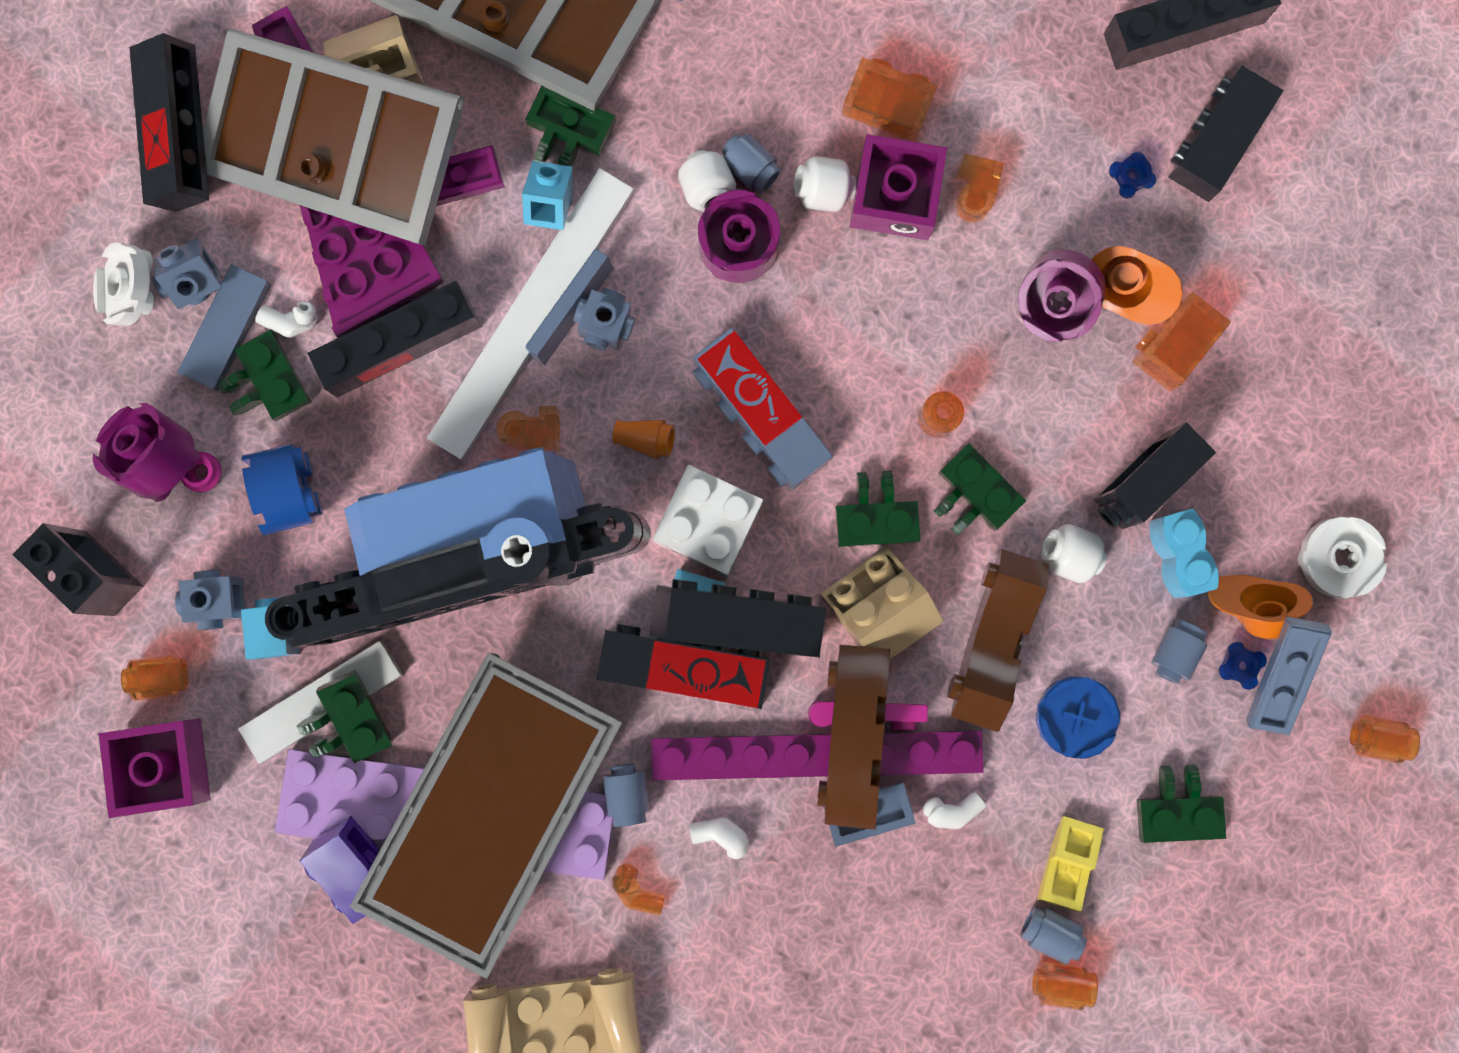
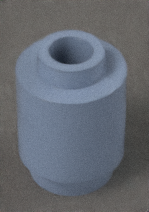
[722,133,782,194]
[1151,620,1208,684]
[603,763,649,827]
[1020,907,1087,965]

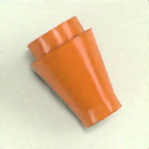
[612,419,675,460]

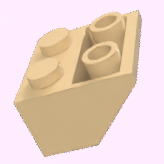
[323,14,425,85]
[821,547,944,660]

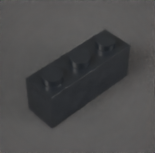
[1168,65,1284,202]

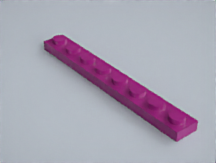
[651,730,984,781]

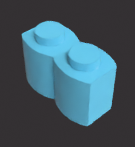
[1150,508,1219,598]

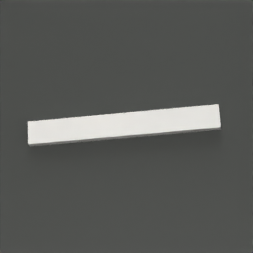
[427,168,634,461]

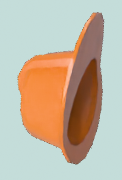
[1092,246,1183,325]
[1208,575,1313,639]

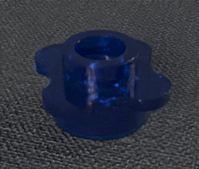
[1109,152,1156,199]
[1218,642,1267,690]

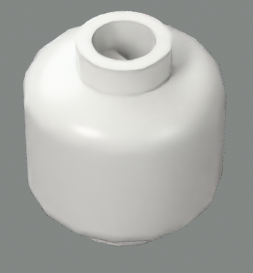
[678,150,736,212]
[794,156,856,212]
[1041,524,1107,583]

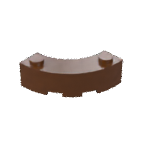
[947,549,1049,732]
[817,644,890,830]

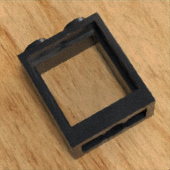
[1094,422,1216,529]
[12,523,144,616]

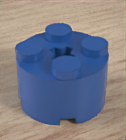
[242,443,323,535]

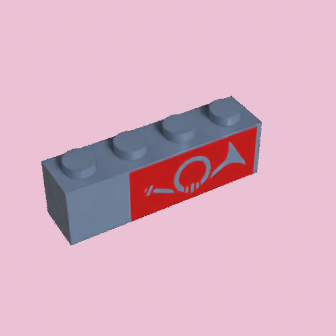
[692,328,833,491]

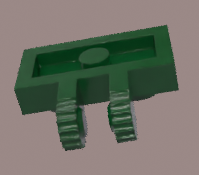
[525,85,616,167]
[217,330,312,422]
[933,443,1026,536]
[835,470,921,548]
[296,670,393,763]
[1137,764,1227,843]

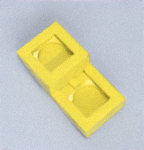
[1037,816,1104,913]

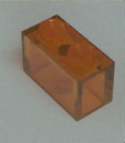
[842,57,938,142]
[1132,291,1231,392]

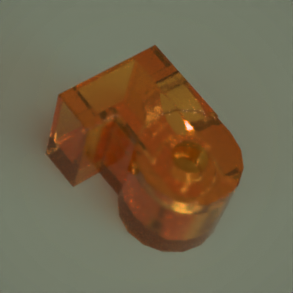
[955,154,1004,223]
[496,406,561,451]

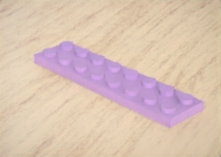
[275,749,613,880]

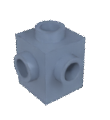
[151,238,222,309]
[573,288,636,351]
[175,570,245,630]

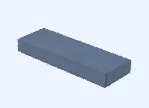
[525,249,614,366]
[177,264,271,391]
[1246,617,1332,735]

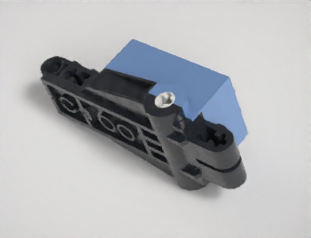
[265,448,651,648]

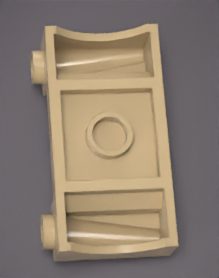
[463,968,643,1053]

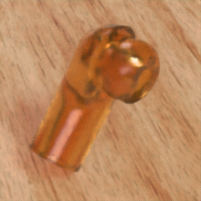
[612,864,665,916]

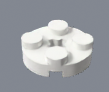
[93,242,154,326]
[1297,517,1387,599]

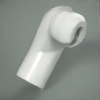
[256,301,318,337]
[923,791,987,829]
[689,817,749,859]

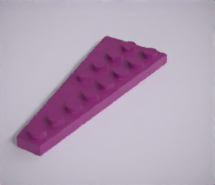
[252,6,444,338]

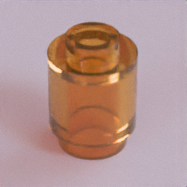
[918,391,964,438]
[121,655,189,701]
[1349,715,1420,763]
[1032,961,1098,1011]

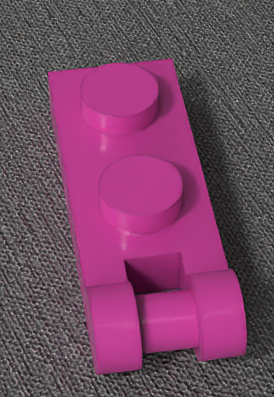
[808,701,928,730]

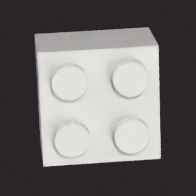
[652,465,763,577]

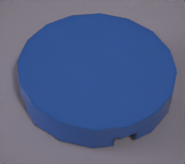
[1036,676,1120,759]

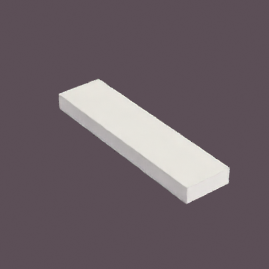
[238,641,404,764]

